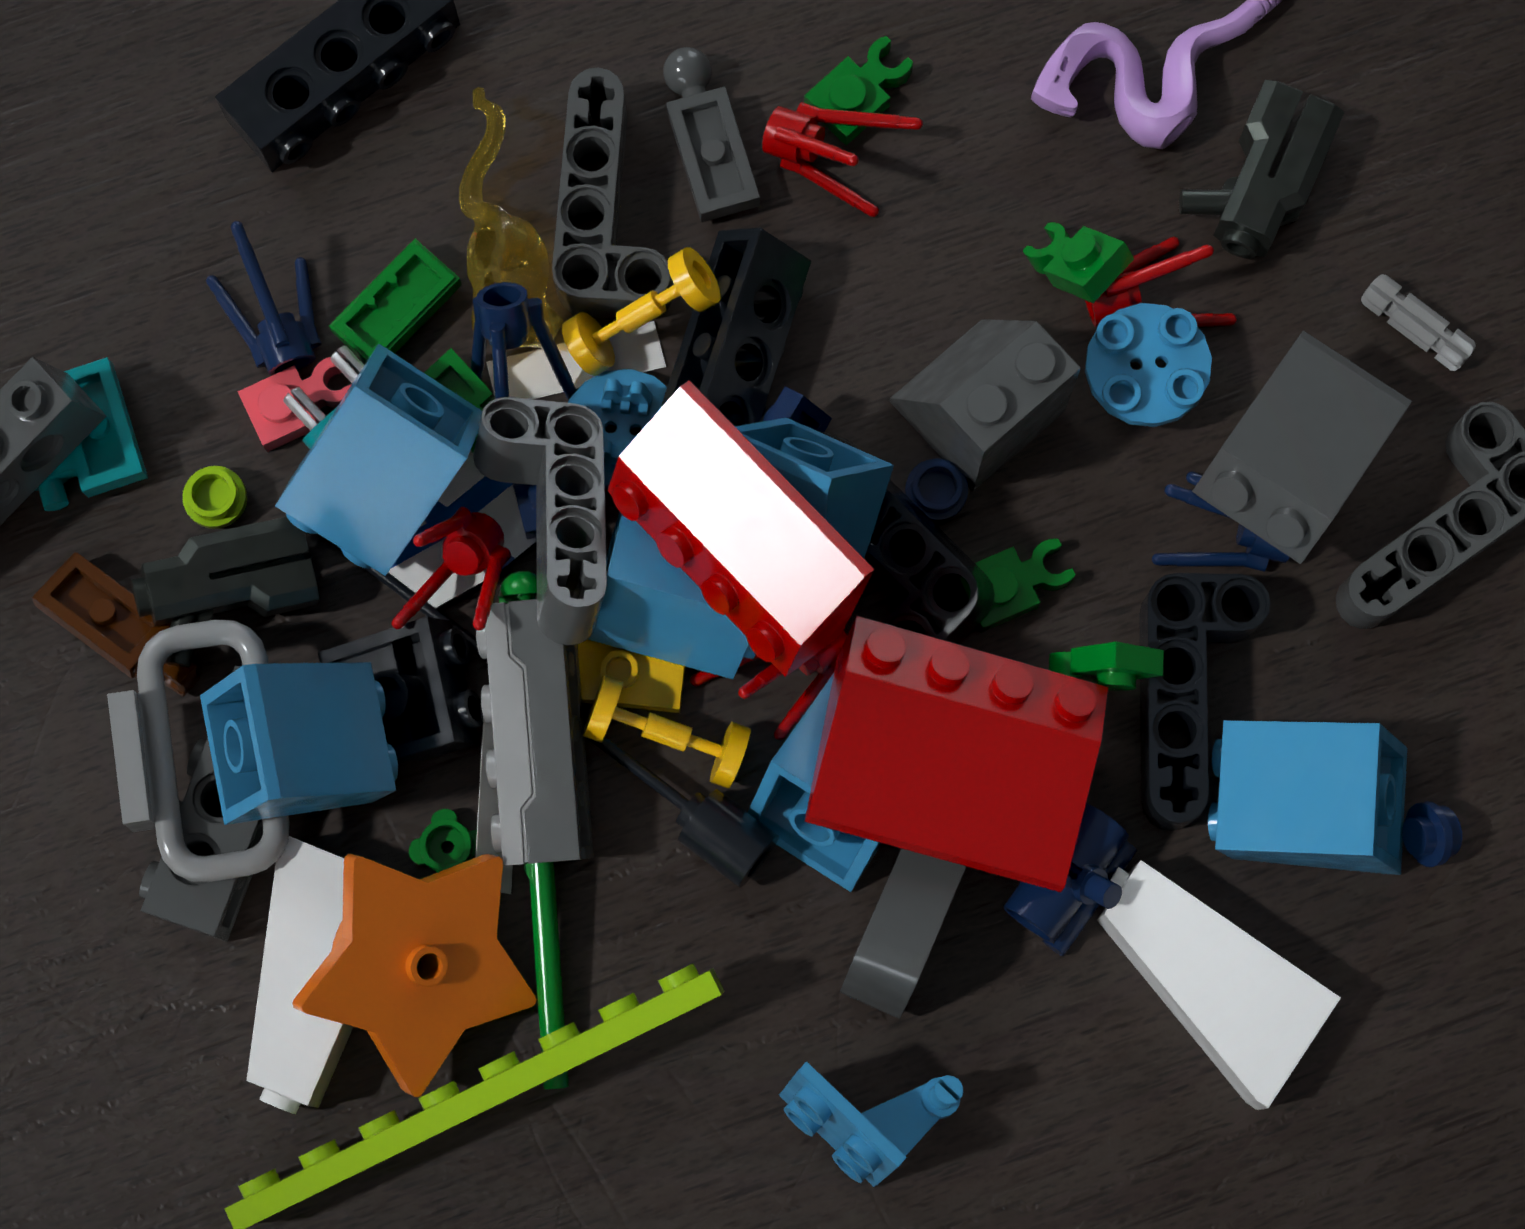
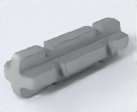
[1361,274,1476,371]

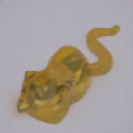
[459,87,563,349]

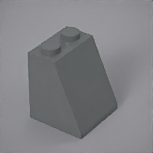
[889,319,1081,491]
[1192,331,1412,564]

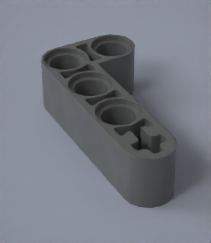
[552,67,672,320]
[473,397,607,645]
[1336,402,1525,629]
[840,848,966,1019]

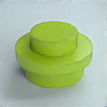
[183,466,247,529]

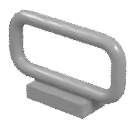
[107,620,290,882]

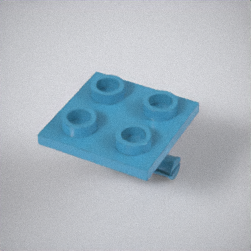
[779,1061,963,1187]

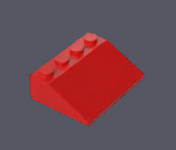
[805,616,1108,892]

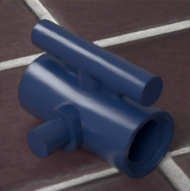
[1004,803,1137,956]

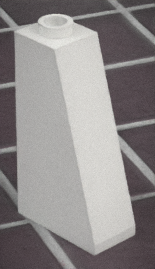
[246,836,353,1114]
[1097,860,1341,1110]

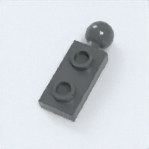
[663,47,760,223]

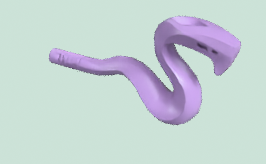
[1031,0,1283,149]

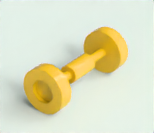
[562,247,721,376]
[583,675,751,789]

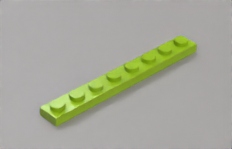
[224,963,725,1229]

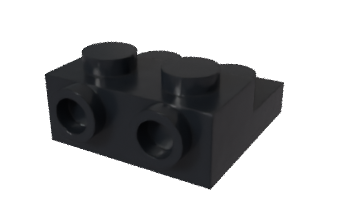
[318,616,483,764]

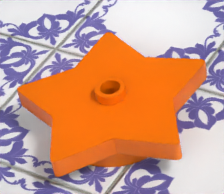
[292,854,537,1097]

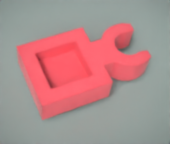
[238,357,352,452]

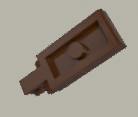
[32,552,200,697]

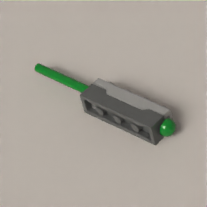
[476,571,594,1089]

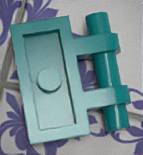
[35,357,148,511]

